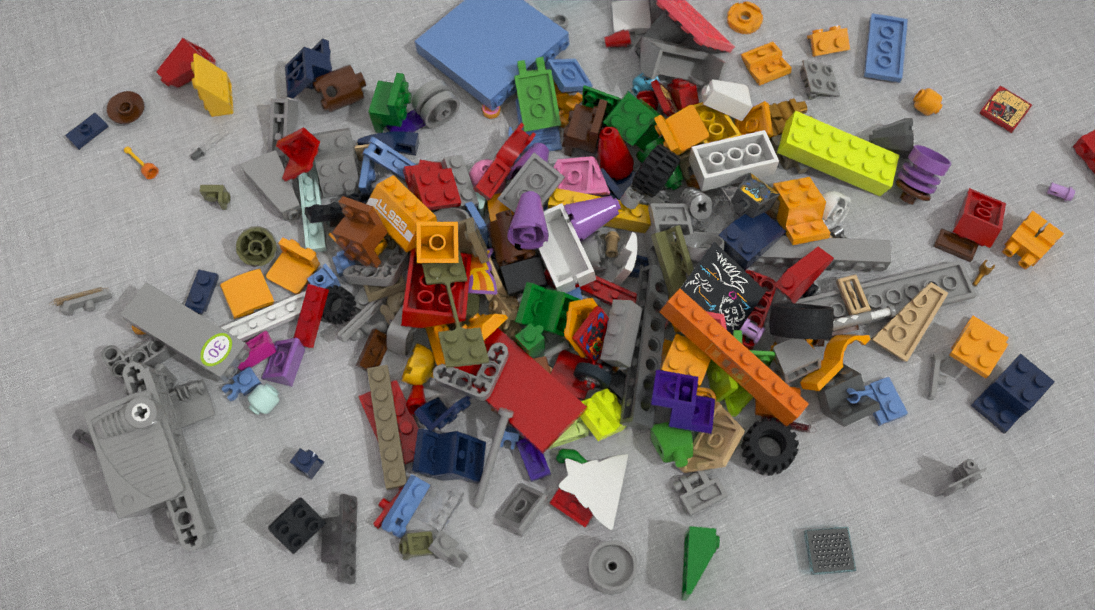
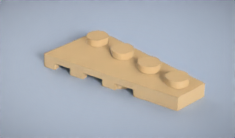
[871,282,948,362]

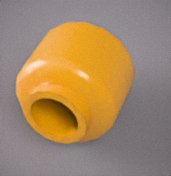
[913,88,943,116]

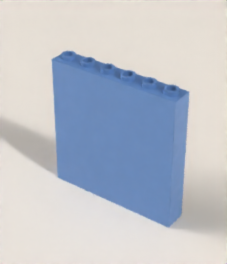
[414,0,570,111]

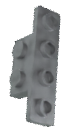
[321,494,357,584]

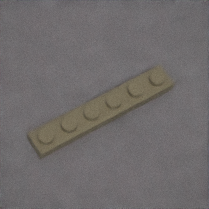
[367,364,407,490]

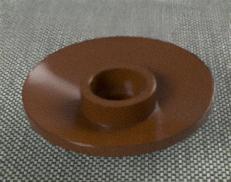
[106,91,145,124]

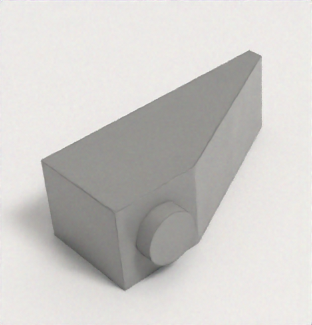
[269,98,298,156]

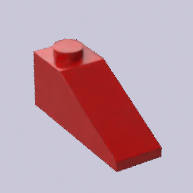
[774,246,834,303]

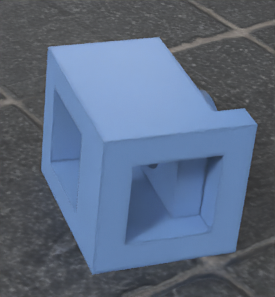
[307,264,341,289]

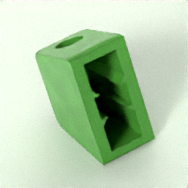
[650,422,693,467]

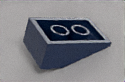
[718,212,786,271]

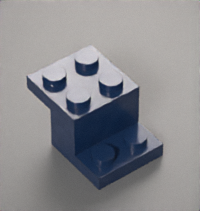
[285,38,332,99]
[971,353,1055,434]
[412,428,486,484]

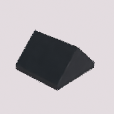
[498,256,547,297]

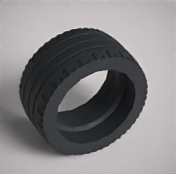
[769,303,834,339]

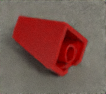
[156,38,216,88]

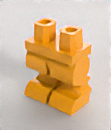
[1002,210,1064,269]

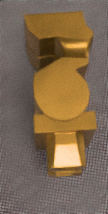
[769,98,813,140]

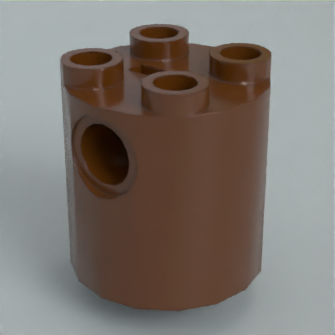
[312,64,367,113]
[486,210,536,267]

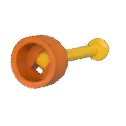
[124,146,159,180]

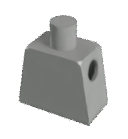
[773,336,821,384]

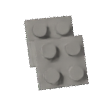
[312,127,360,198]
[643,203,694,267]

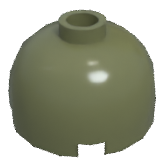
[236,226,277,266]

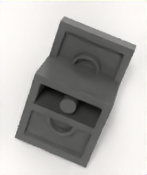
[814,364,881,427]

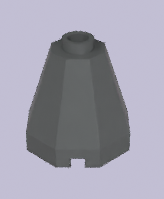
[869,118,914,159]

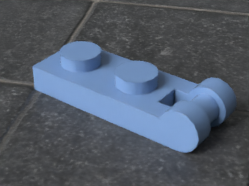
[362,137,416,182]
[382,474,431,538]

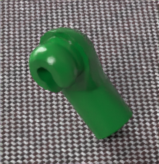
[556,449,588,464]

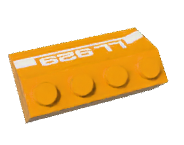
[367,175,437,253]

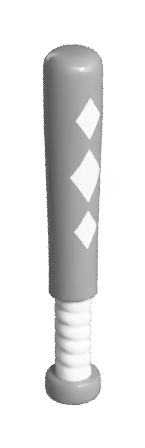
[833,305,896,331]

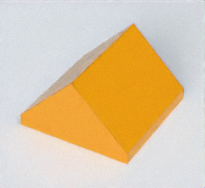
[415,222,459,263]

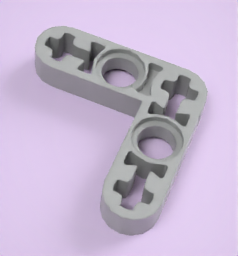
[620,184,677,209]
[343,245,411,287]
[433,343,509,401]

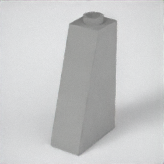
[240,150,302,221]

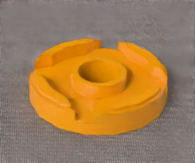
[727,2,763,34]

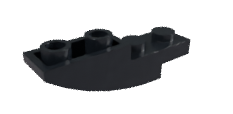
[305,191,373,228]

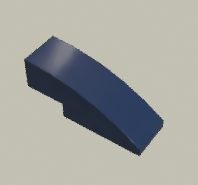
[357,131,419,156]

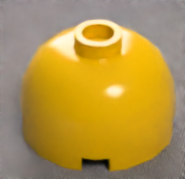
[401,343,436,385]

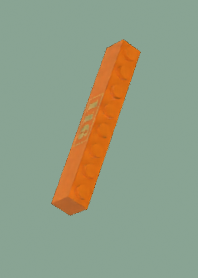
[659,289,809,426]

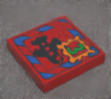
[572,306,609,363]

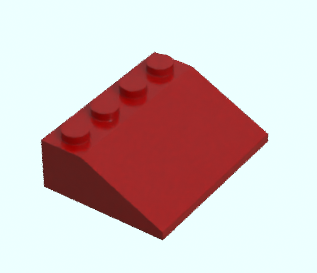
[401,248,472,328]

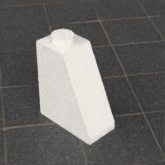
[701,79,752,121]

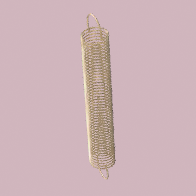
[49,287,105,306]

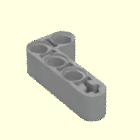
[387,305,417,356]
[101,338,177,383]

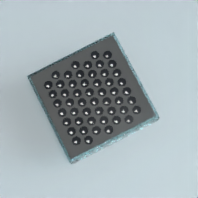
[804,527,856,575]

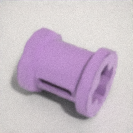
[740,318,765,344]

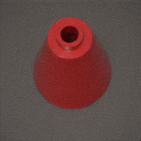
[597,127,634,180]

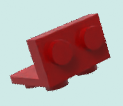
[276,127,320,182]

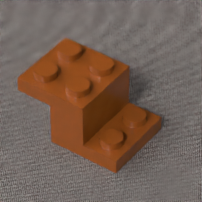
[332,196,388,268]

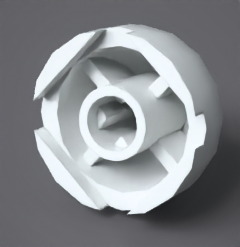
[822,191,851,231]

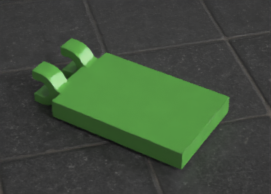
[514,57,561,132]

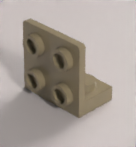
[458,217,489,264]

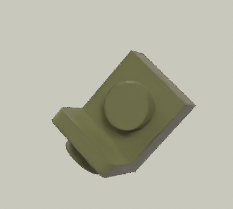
[199,185,231,210]
[399,531,434,560]

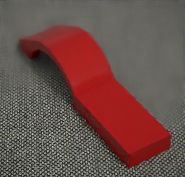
[473,122,536,201]

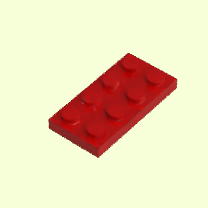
[358,380,419,465]

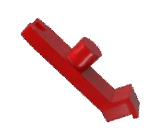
[373,487,403,529]

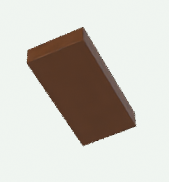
[933,228,978,262]

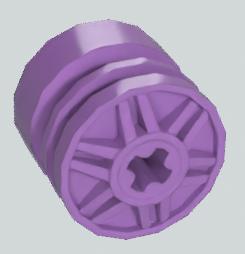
[898,145,952,194]

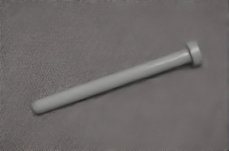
[473,408,514,508]

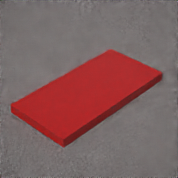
[454,328,587,454]

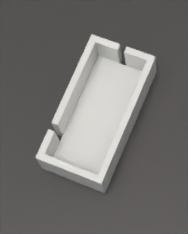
[538,203,596,293]

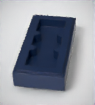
[65,113,109,150]

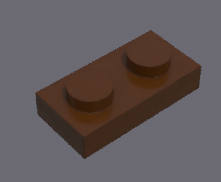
[356,329,387,372]

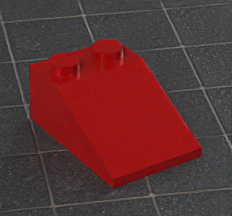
[953,188,1006,248]

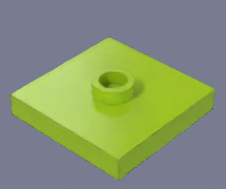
[706,359,738,403]

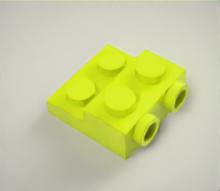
[580,388,627,441]

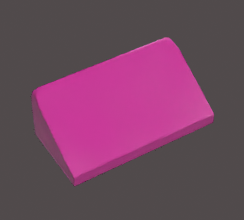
[238,331,276,371]

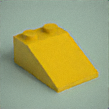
[694,102,741,146]

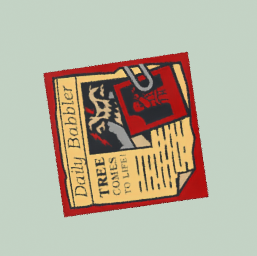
[651,79,679,117]
[979,86,1032,133]

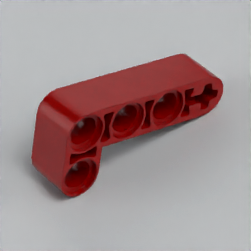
[742,270,776,350]

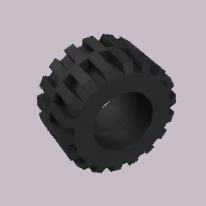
[632,144,680,198]
[741,418,799,476]

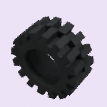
[322,285,356,324]

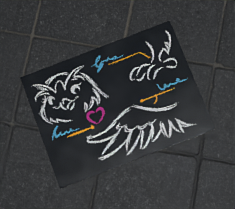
[681,242,766,334]

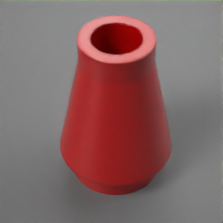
[604,29,631,48]
[406,385,426,414]

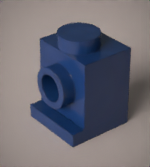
[290,448,325,480]

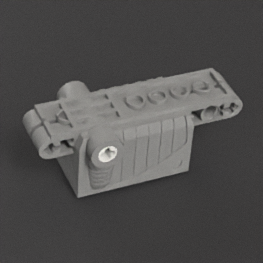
[83,362,217,551]

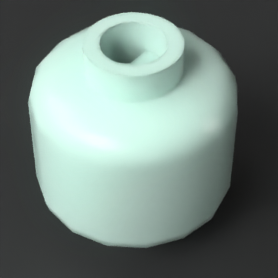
[248,383,279,415]

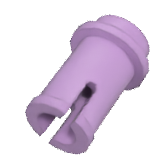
[1047,182,1075,201]

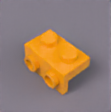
[807,26,850,56]

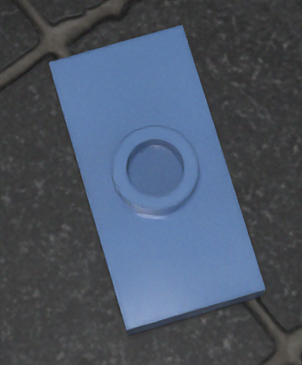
[358,156,376,194]

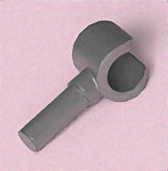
[830,226,847,238]

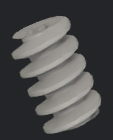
[679,187,712,220]

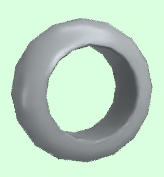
[552,15,568,29]

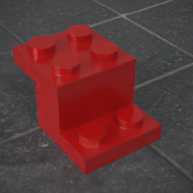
[403,162,462,210]

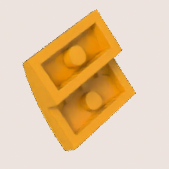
[741,42,792,86]
[220,269,274,319]

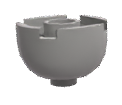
[581,231,609,271]

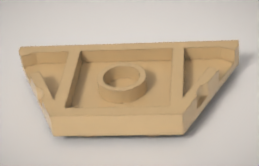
[679,401,745,473]

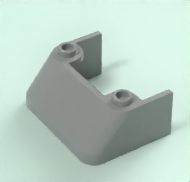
[640,37,727,89]

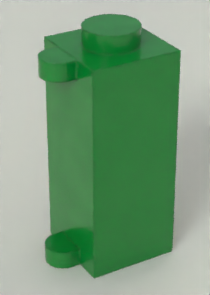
[515,323,545,359]

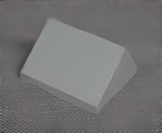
[495,483,547,537]

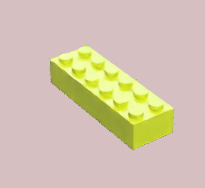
[777,111,899,196]

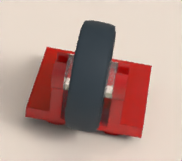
[551,350,611,401]

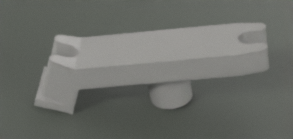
[60,290,112,316]
[928,351,947,400]

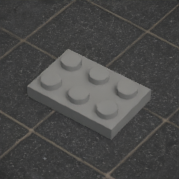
[498,153,565,213]

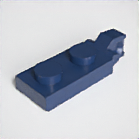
[185,269,219,314]

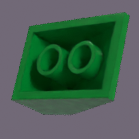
[681,526,720,601]

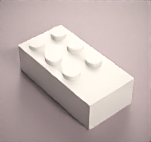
[689,130,779,192]

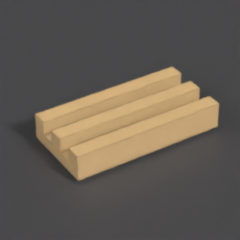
[836,274,871,315]

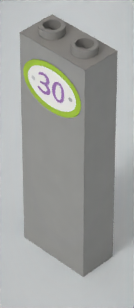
[120,282,250,383]

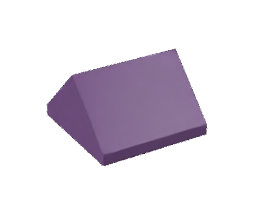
[261,338,305,387]

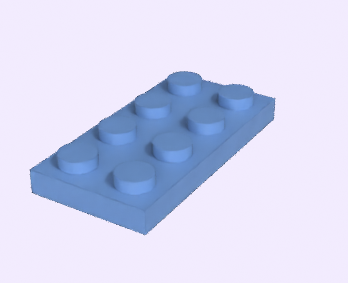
[864,13,908,83]

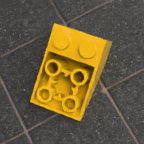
[191,54,234,117]

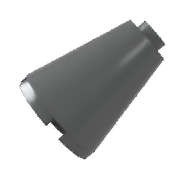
[635,11,687,59]

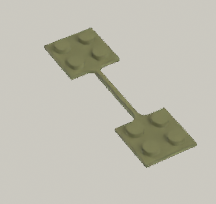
[421,249,489,368]

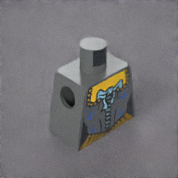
[731,173,780,218]

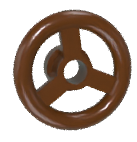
[895,179,931,205]

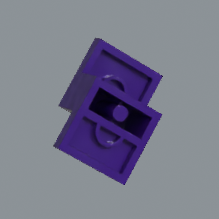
[651,369,715,434]

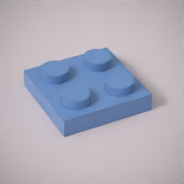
[545,59,593,92]

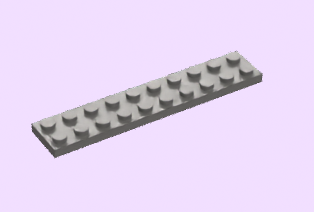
[785,260,977,339]

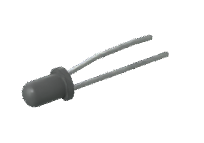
[191,131,230,160]

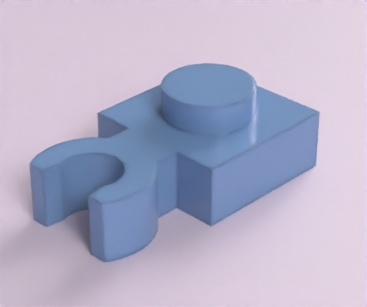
[222,366,262,401]

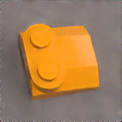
[461,313,508,340]

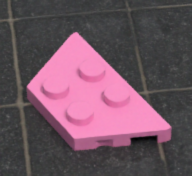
[553,156,610,196]

